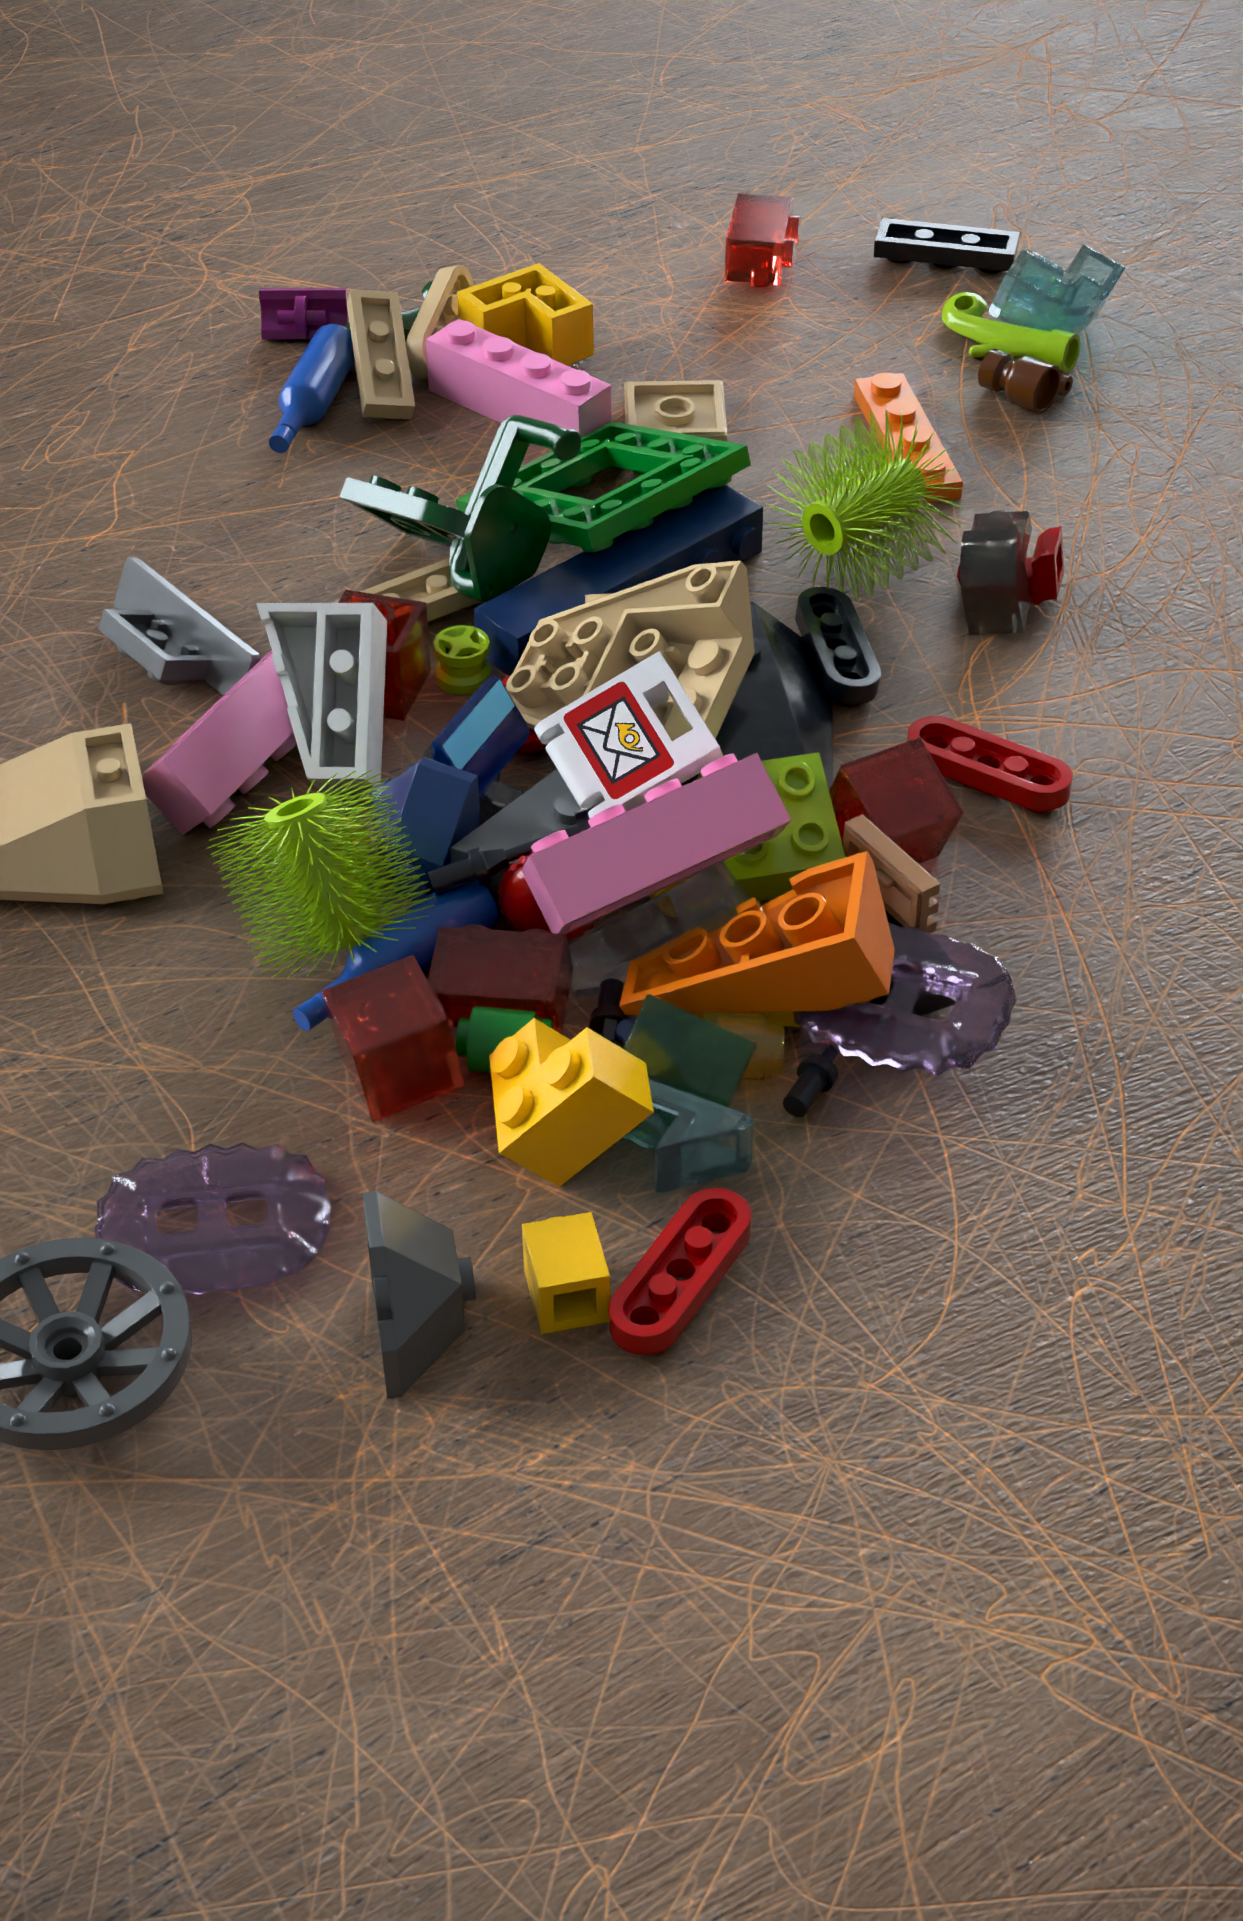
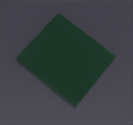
[624,994,758,1142]

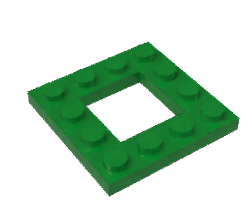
[455,421,751,552]

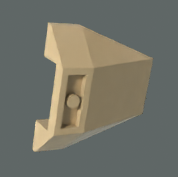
[505,561,755,741]
[0,723,163,904]

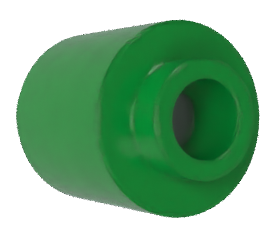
[456,1006,554,1073]

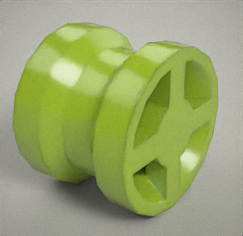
[433,625,491,695]

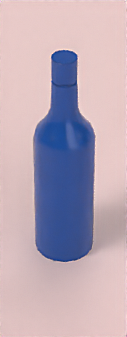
[269,324,355,453]
[293,881,499,1031]

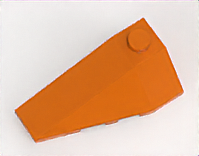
[619,851,895,1015]

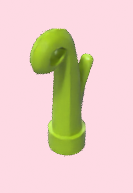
[942,292,1081,373]

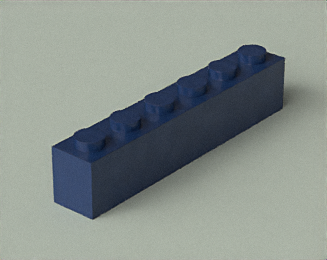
[474,485,763,676]

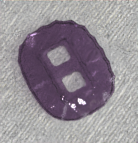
[793,923,1017,1076]
[94,1143,330,1295]

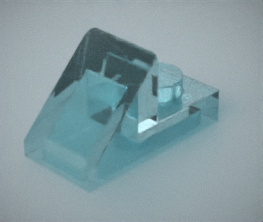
[622,1079,753,1193]

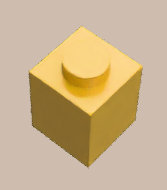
[522,1212,610,1335]

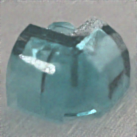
[989,245,1125,334]

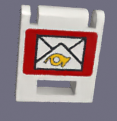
[534,651,723,818]

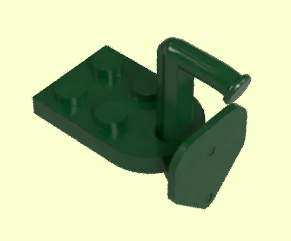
[339,415,582,602]

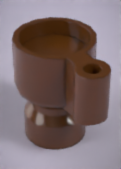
[978,349,1073,414]

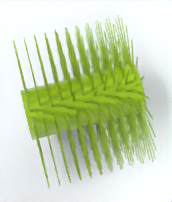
[766,408,965,603]
[207,770,435,979]

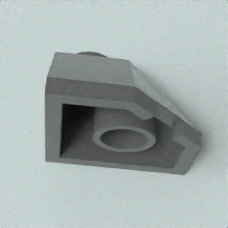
[362,1191,476,1398]

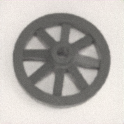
[0,1238,192,1450]

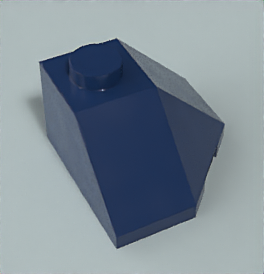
[370,757,481,902]

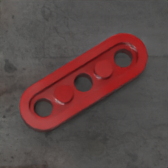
[906,716,1073,812]
[608,1188,751,1355]

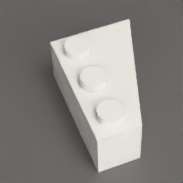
[256,603,387,793]

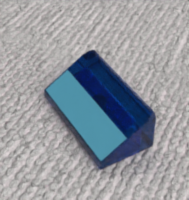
[432,675,529,797]

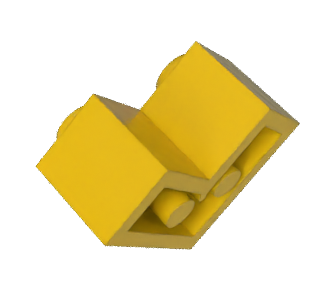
[457,263,594,367]
[489,1018,654,1187]

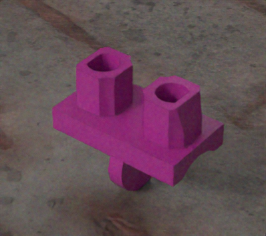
[259,287,349,339]

